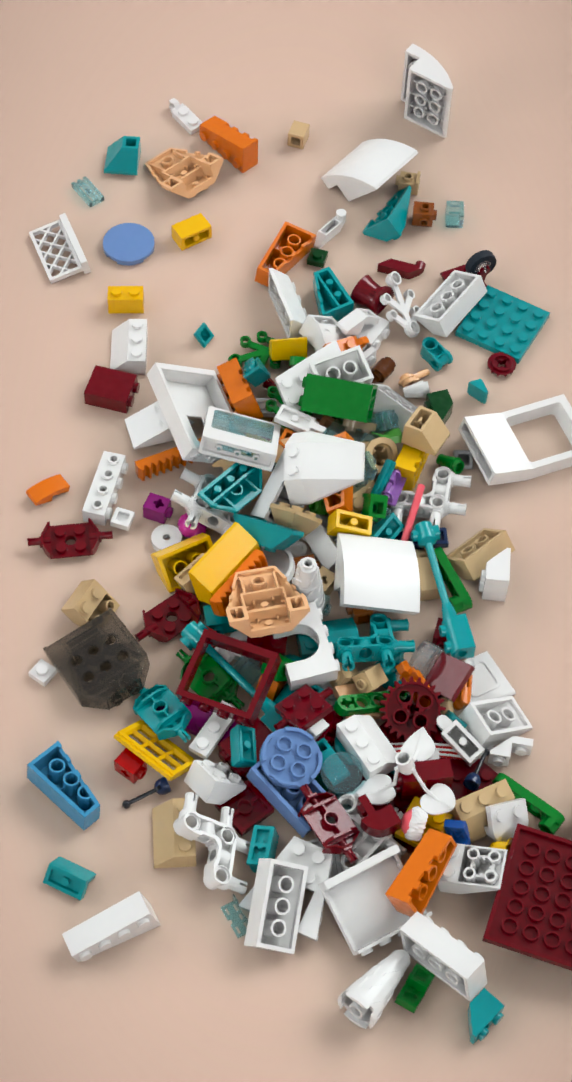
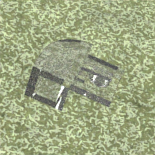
[409,640,443,678]

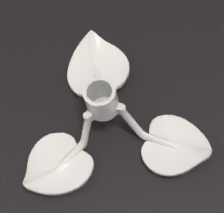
[356,727,456,815]

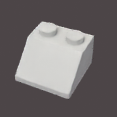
[478,548,511,602]

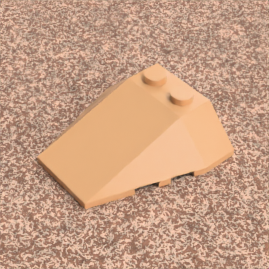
[145,148,224,199]
[226,565,310,638]

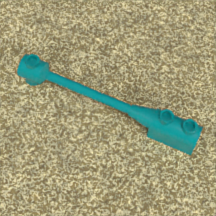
[411,521,476,660]
[179,621,290,732]

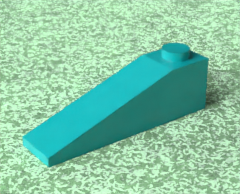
[362,185,412,242]

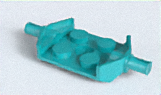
[133,683,192,743]

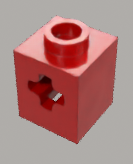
[114,748,147,784]

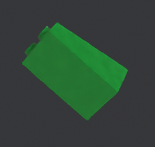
[299,373,378,423]

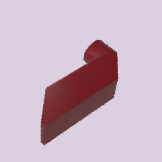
[377,259,426,280]

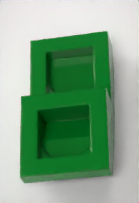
[394,963,435,1013]

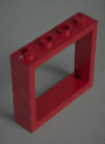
[175,628,282,726]

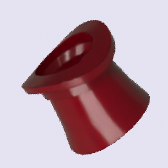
[350,275,394,315]

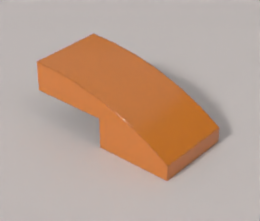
[26,474,70,506]

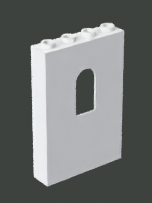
[146,362,251,463]

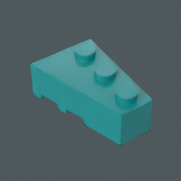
[313,267,354,322]

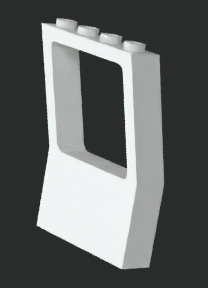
[458,394,572,485]

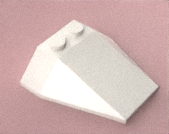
[283,431,365,506]

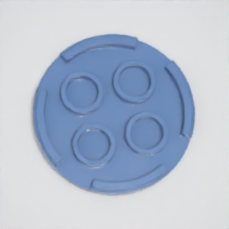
[103,223,155,266]
[259,727,323,789]

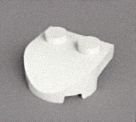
[484,798,529,842]

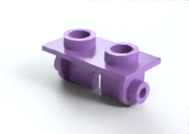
[381,469,407,506]

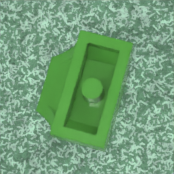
[370,428,402,444]

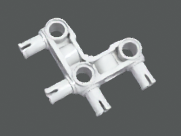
[390,466,472,530]
[170,468,235,535]
[338,780,407,872]
[173,792,251,895]

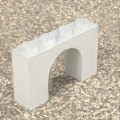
[272,601,340,691]

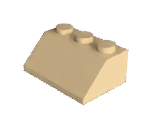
[446,528,515,581]
[450,778,515,843]
[152,798,196,869]

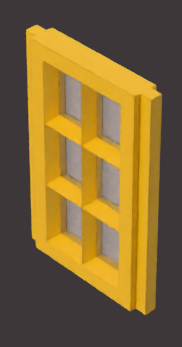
[113,720,195,781]

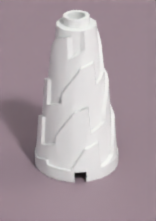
[291,557,325,611]
[338,949,411,1029]

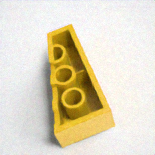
[394,444,429,491]

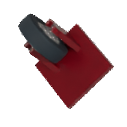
[440,250,496,287]

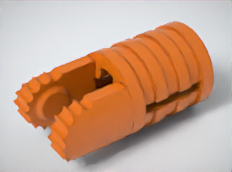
[453,675,473,710]

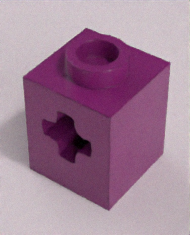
[143,492,173,524]

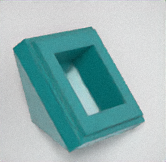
[193,322,214,348]

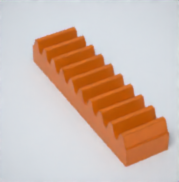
[135,438,201,481]
[209,549,268,617]

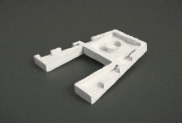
[274,340,341,412]
[239,836,334,941]

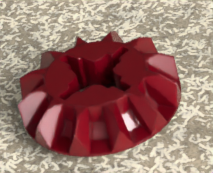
[487,352,516,377]

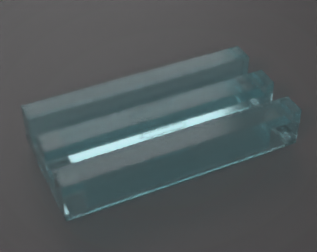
[71,176,104,207]

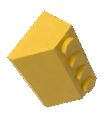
[188,522,260,604]

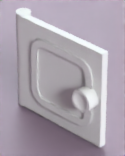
[463,651,516,702]

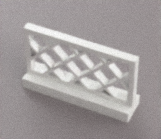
[29,213,91,284]

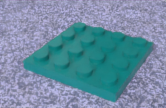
[455,285,550,364]

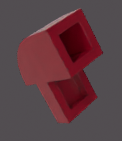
[356,794,402,837]

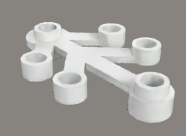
[380,271,420,338]

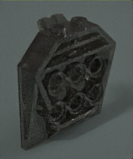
[43,607,150,710]

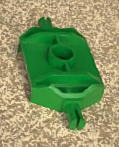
[176,649,245,710]

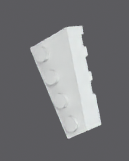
[62,891,161,962]

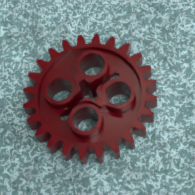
[379,676,446,742]

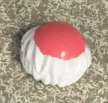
[401,806,428,841]

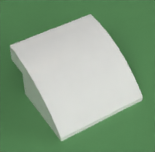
[401,43,453,138]
[321,139,418,202]
[334,533,420,615]

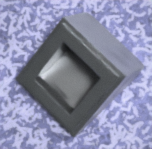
[453,450,473,469]

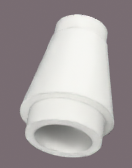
[403,380,430,398]

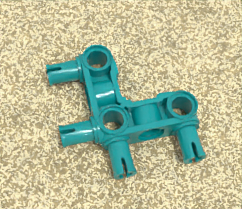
[335,613,415,671]

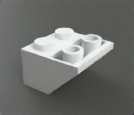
[184,759,247,805]

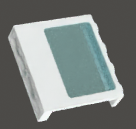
[198,406,281,472]

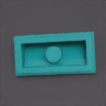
[230,724,257,768]

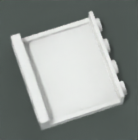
[318,844,433,957]

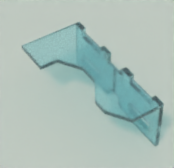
[220,894,248,938]

